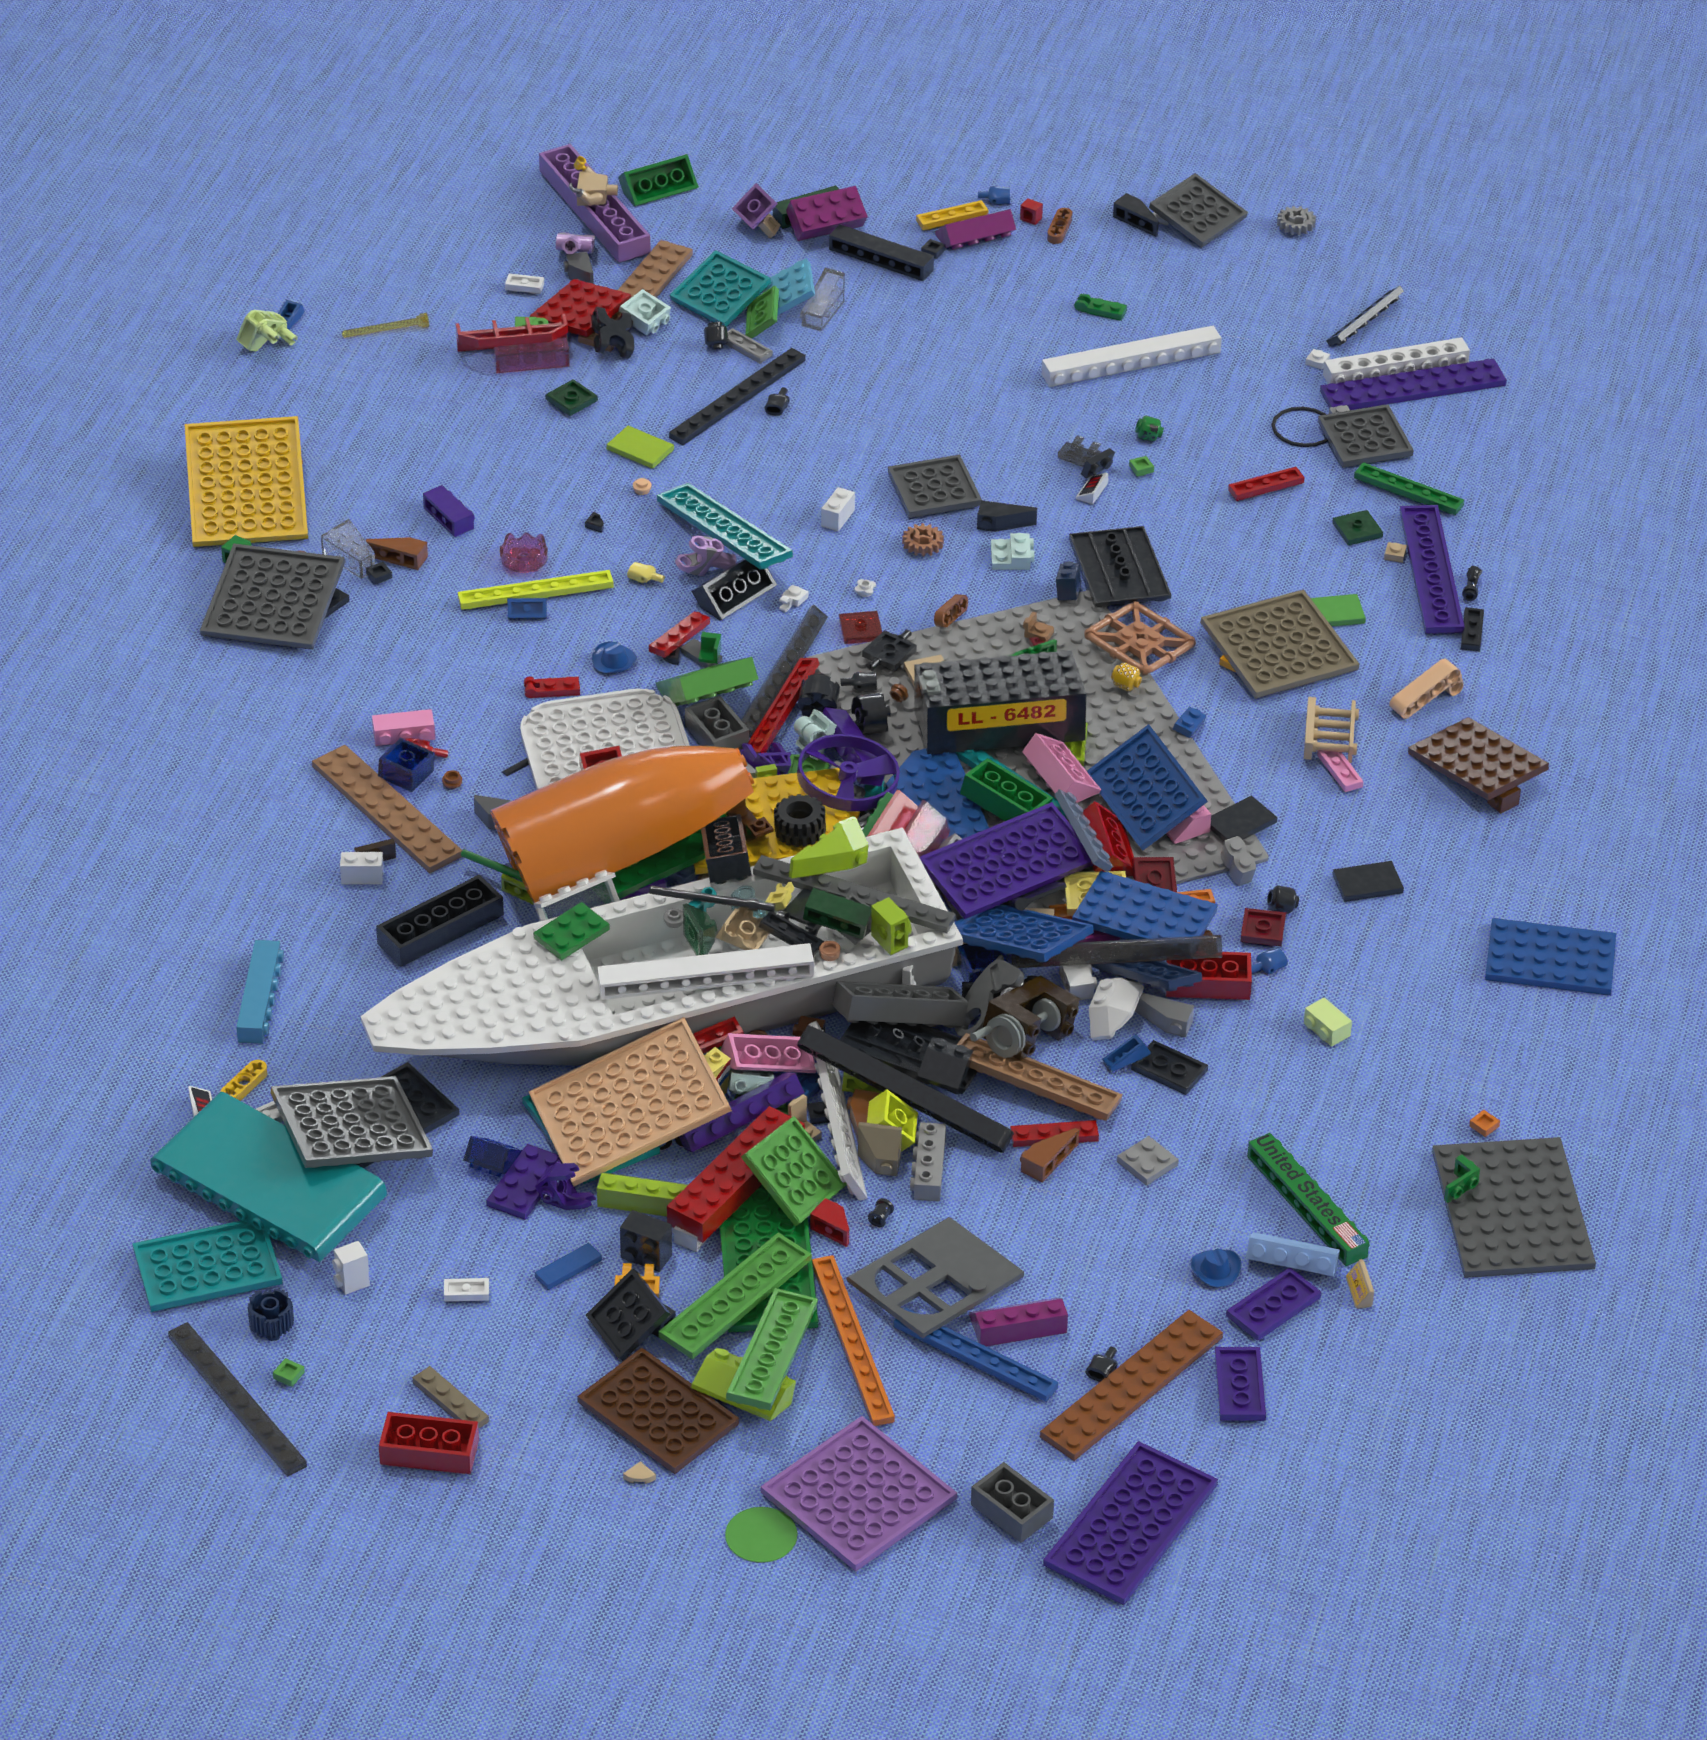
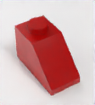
[810,1198,849,1247]

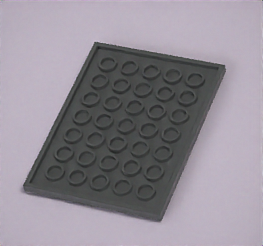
[1432,1137,1596,1278]

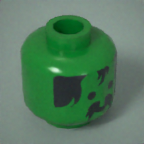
[1135,415,1164,442]

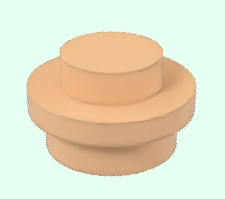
[633,478,652,495]

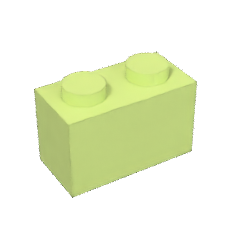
[1304,998,1352,1047]

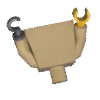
[569,156,618,206]

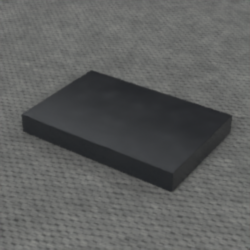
[1210,795,1278,842]
[1332,861,1404,902]
[1131,1040,1208,1095]

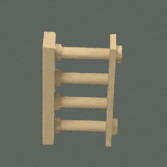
[1304,697,1359,763]

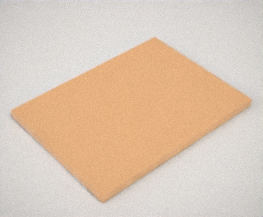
[528,1017,732,1186]

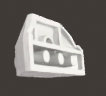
[1089,978,1144,1041]

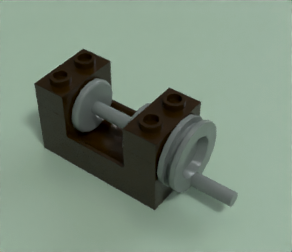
[970,975,1080,1060]

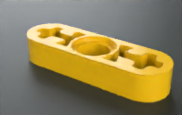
[220,1060,267,1101]

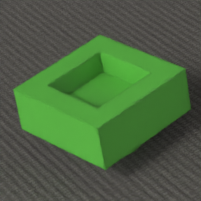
[1129,456,1154,476]
[273,1358,305,1387]

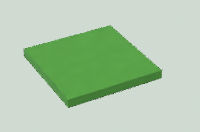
[741,1116,847,1227]

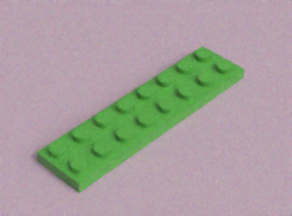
[659,1233,812,1360]
[726,1288,818,1411]

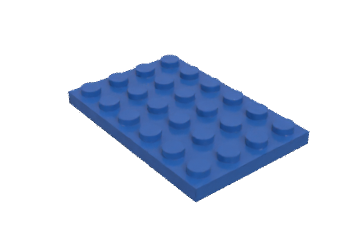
[1087,724,1208,851]
[1072,871,1218,958]
[954,904,1093,962]
[1485,918,1617,996]

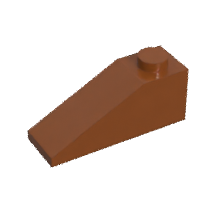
[365,537,428,570]
[847,1089,880,1142]
[1020,1128,1079,1183]

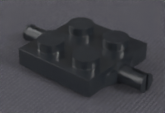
[862,629,917,671]

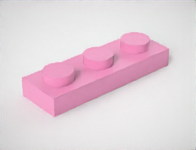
[1317,750,1363,792]

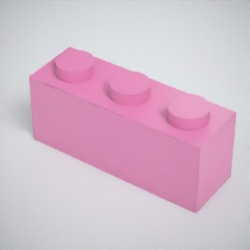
[372,709,435,746]

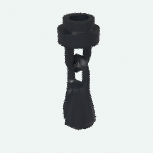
[1462,566,1482,601]

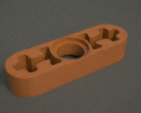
[1047,208,1073,244]
[934,594,968,628]

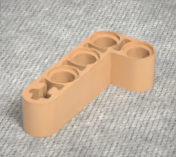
[1389,658,1463,719]

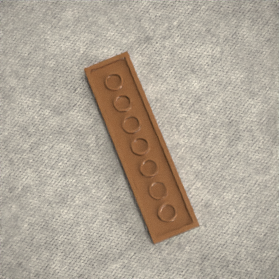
[957,1033,1123,1121]

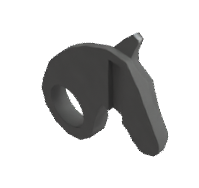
[955,955,1024,1038]

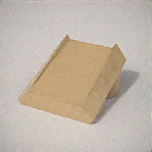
[715,907,770,950]

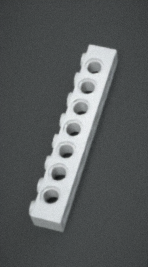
[1323,337,1470,384]

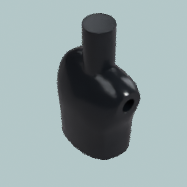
[764,387,790,416]
[840,672,877,691]
[1085,1346,1118,1382]

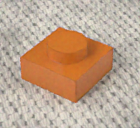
[1469,1110,1500,1137]

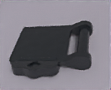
[1002,881,1067,911]

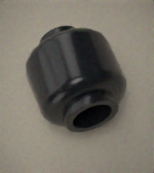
[704,322,729,350]
[1267,885,1299,914]

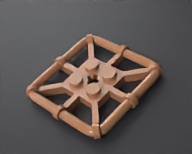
[1084,601,1196,675]

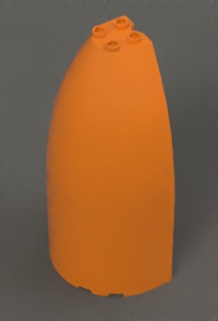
[490,746,754,903]

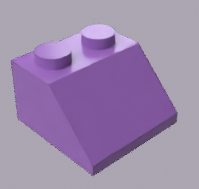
[732,183,778,230]

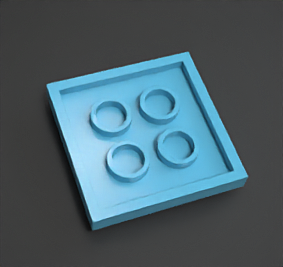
[761,258,815,316]

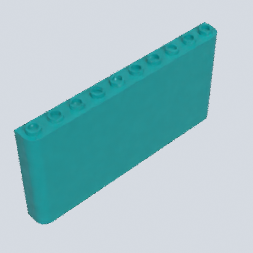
[150,1092,387,1263]

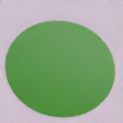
[725,1507,797,1562]

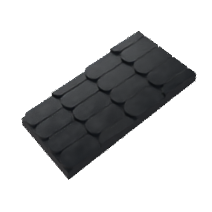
[1069,526,1172,608]
[840,1021,977,1094]

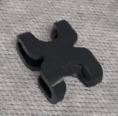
[591,307,634,358]

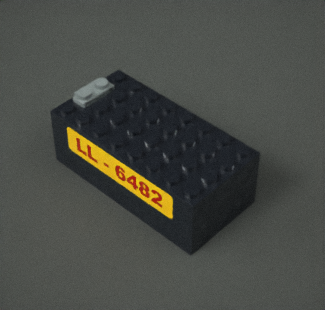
[914,650,1086,754]

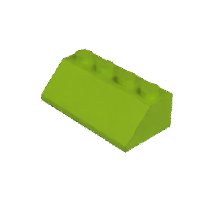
[597,1173,689,1217]
[691,1348,796,1421]

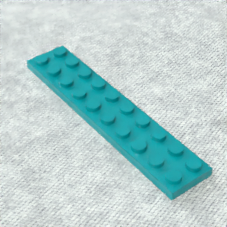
[657,483,793,569]

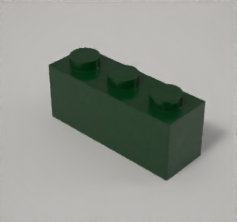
[803,888,871,940]

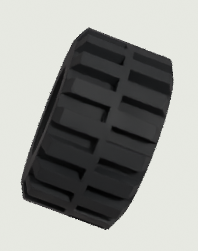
[774,794,826,847]

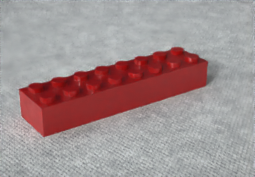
[667,1106,805,1243]

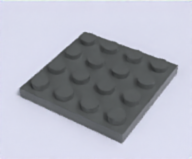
[1149,173,1248,248]
[1318,404,1414,468]
[888,454,982,518]

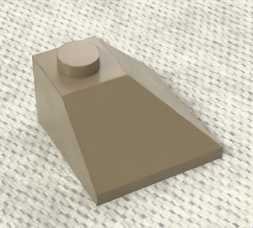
[858,1122,902,1176]

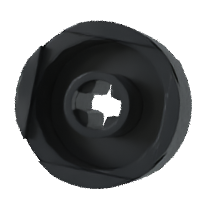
[798,674,840,717]
[851,693,891,735]

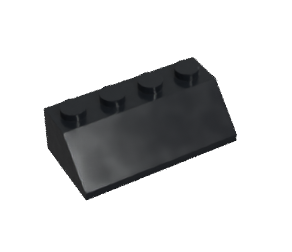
[691,559,777,620]

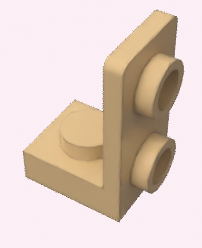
[788,1094,822,1142]

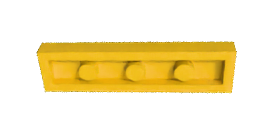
[916,200,989,230]

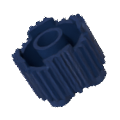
[248,1288,294,1341]

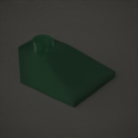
[683,903,717,956]

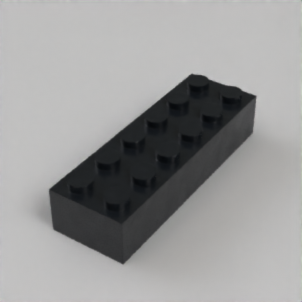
[701,814,752,884]
[376,875,504,967]

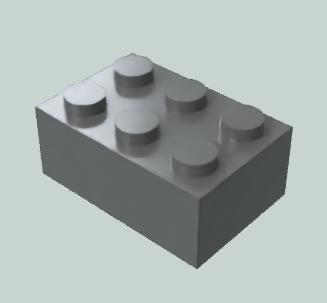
[685,696,749,750]
[971,1462,1054,1543]

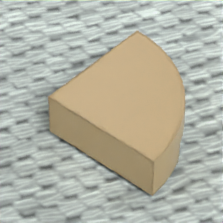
[623,1461,656,1483]

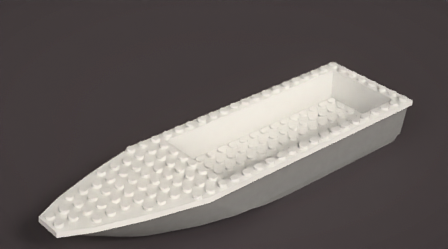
[361,827,963,1066]

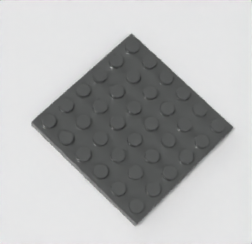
[200,543,345,650]
[270,1076,433,1168]

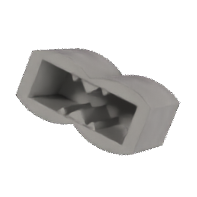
[1221,836,1256,886]

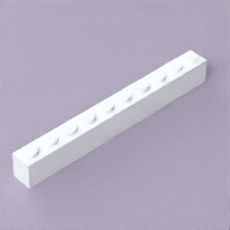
[1042,325,1222,387]
[597,943,814,1000]

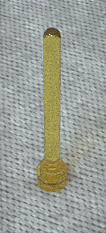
[342,312,429,337]

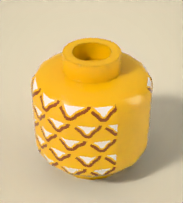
[1111,663,1142,692]

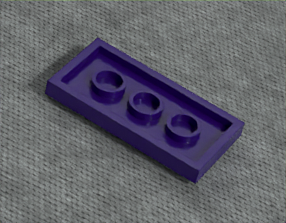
[486,1144,563,1220]
[1226,1267,1321,1341]
[1215,1347,1266,1421]

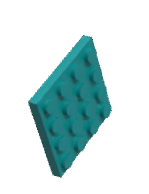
[669,250,771,327]

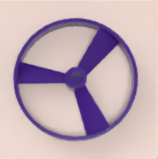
[797,734,900,811]

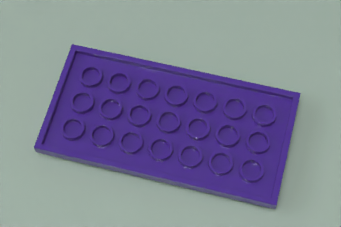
[919,802,1094,919]
[1043,1441,1218,1605]

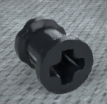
[868,1198,894,1228]

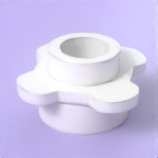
[855,579,876,597]

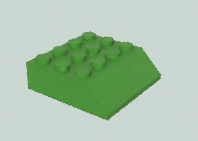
[655,657,759,706]

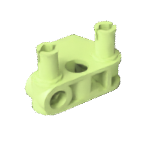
[236,310,298,351]

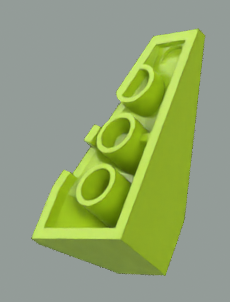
[789,816,869,879]

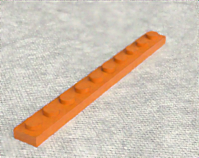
[812,1255,895,1426]

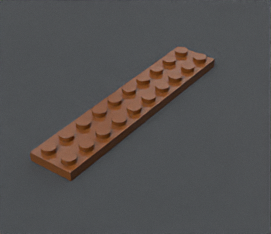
[1040,1310,1223,1461]

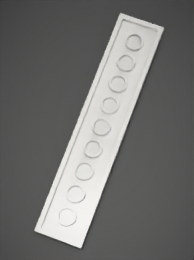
[808,1021,867,1200]

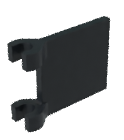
[776,888,822,936]

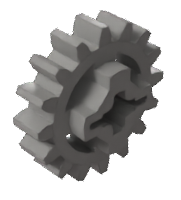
[1277,206,1316,235]

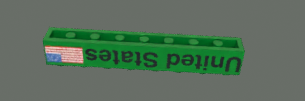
[1247,1133,1370,1266]

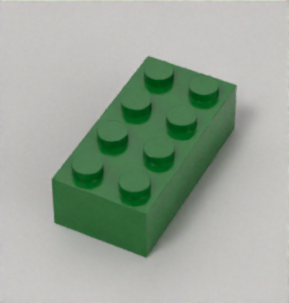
[960,758,1053,821]

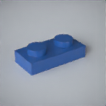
[507,598,547,619]
[1173,706,1207,738]

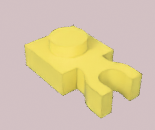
[765,882,795,911]

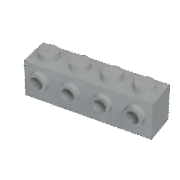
[910,1122,946,1201]

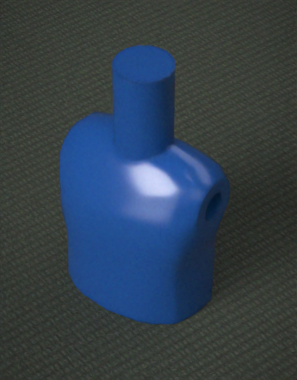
[978,186,1010,205]
[1251,947,1288,974]

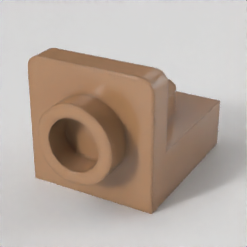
[1023,612,1054,642]

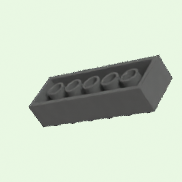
[832,981,968,1028]

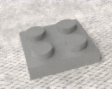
[1117,1136,1179,1185]

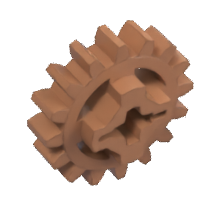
[902,523,944,556]

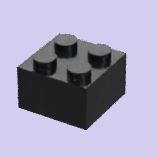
[620,1210,672,1272]

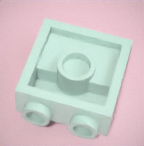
[619,289,671,335]
[991,533,1034,570]
[728,1068,774,1094]

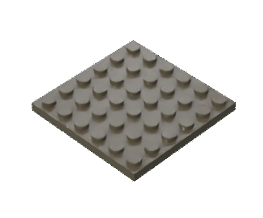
[1200,589,1360,698]

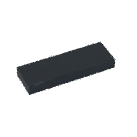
[1460,607,1484,652]
[759,911,824,957]

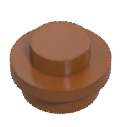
[890,684,909,702]
[442,770,462,789]

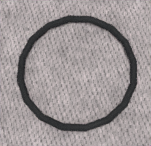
[1271,406,1328,447]

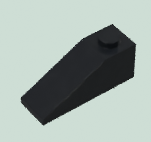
[1113,193,1159,237]
[977,500,1037,532]

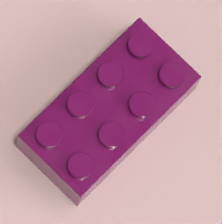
[786,186,868,241]

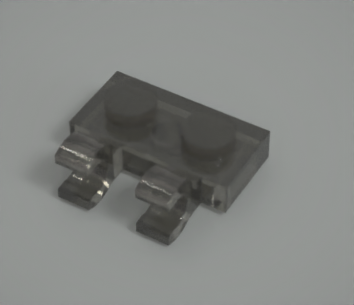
[1058,435,1101,467]

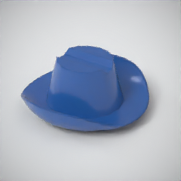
[592,641,637,674]
[1191,1248,1242,1287]

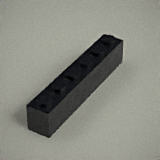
[829,224,934,281]

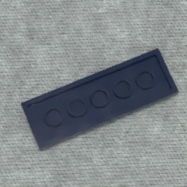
[1090,951,1202,991]

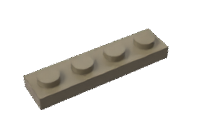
[412,1366,489,1428]

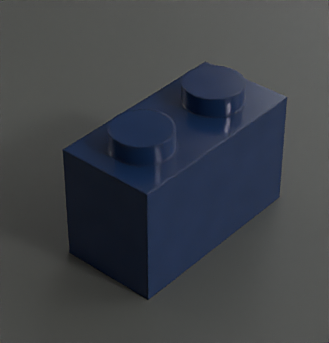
[1056,561,1081,600]

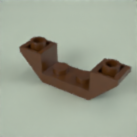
[726,799,774,842]

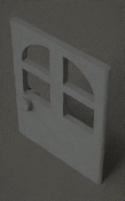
[846,1217,1024,1338]

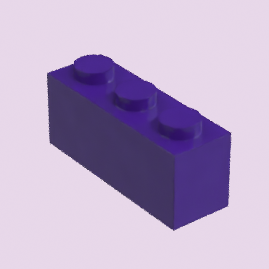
[423,485,475,537]

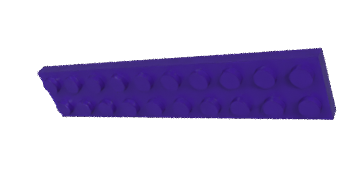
[1320,358,1507,410]
[1400,505,1465,634]

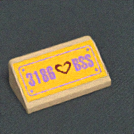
[1346,1259,1374,1308]

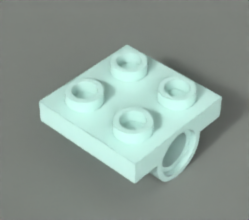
[794,709,837,760]

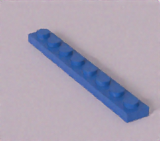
[893,1307,1058,1402]

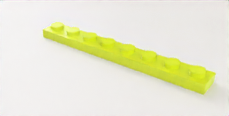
[457,570,614,610]

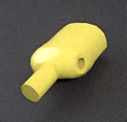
[627,562,665,583]

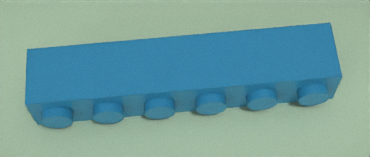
[236,940,284,1044]

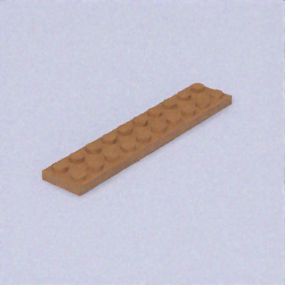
[578,240,693,352]
[312,745,462,873]

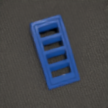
[278,300,305,330]
[1102,1034,1151,1072]

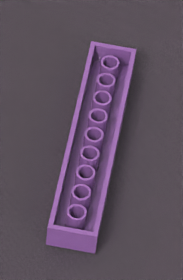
[539,144,651,263]

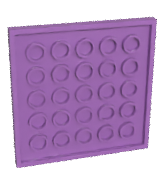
[761,1416,957,1571]

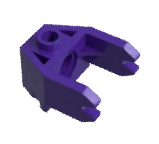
[739,742,791,775]
[535,1160,596,1210]

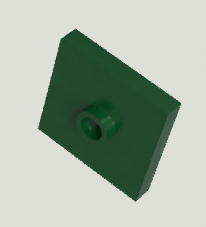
[545,379,598,416]
[1332,510,1383,545]

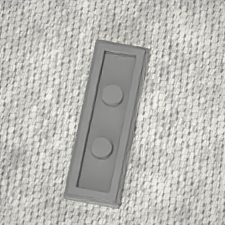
[726,328,773,364]

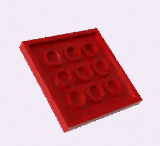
[530,279,631,337]

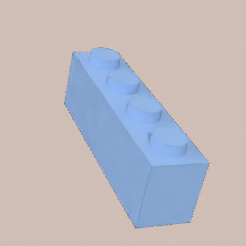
[1246,1232,1340,1276]

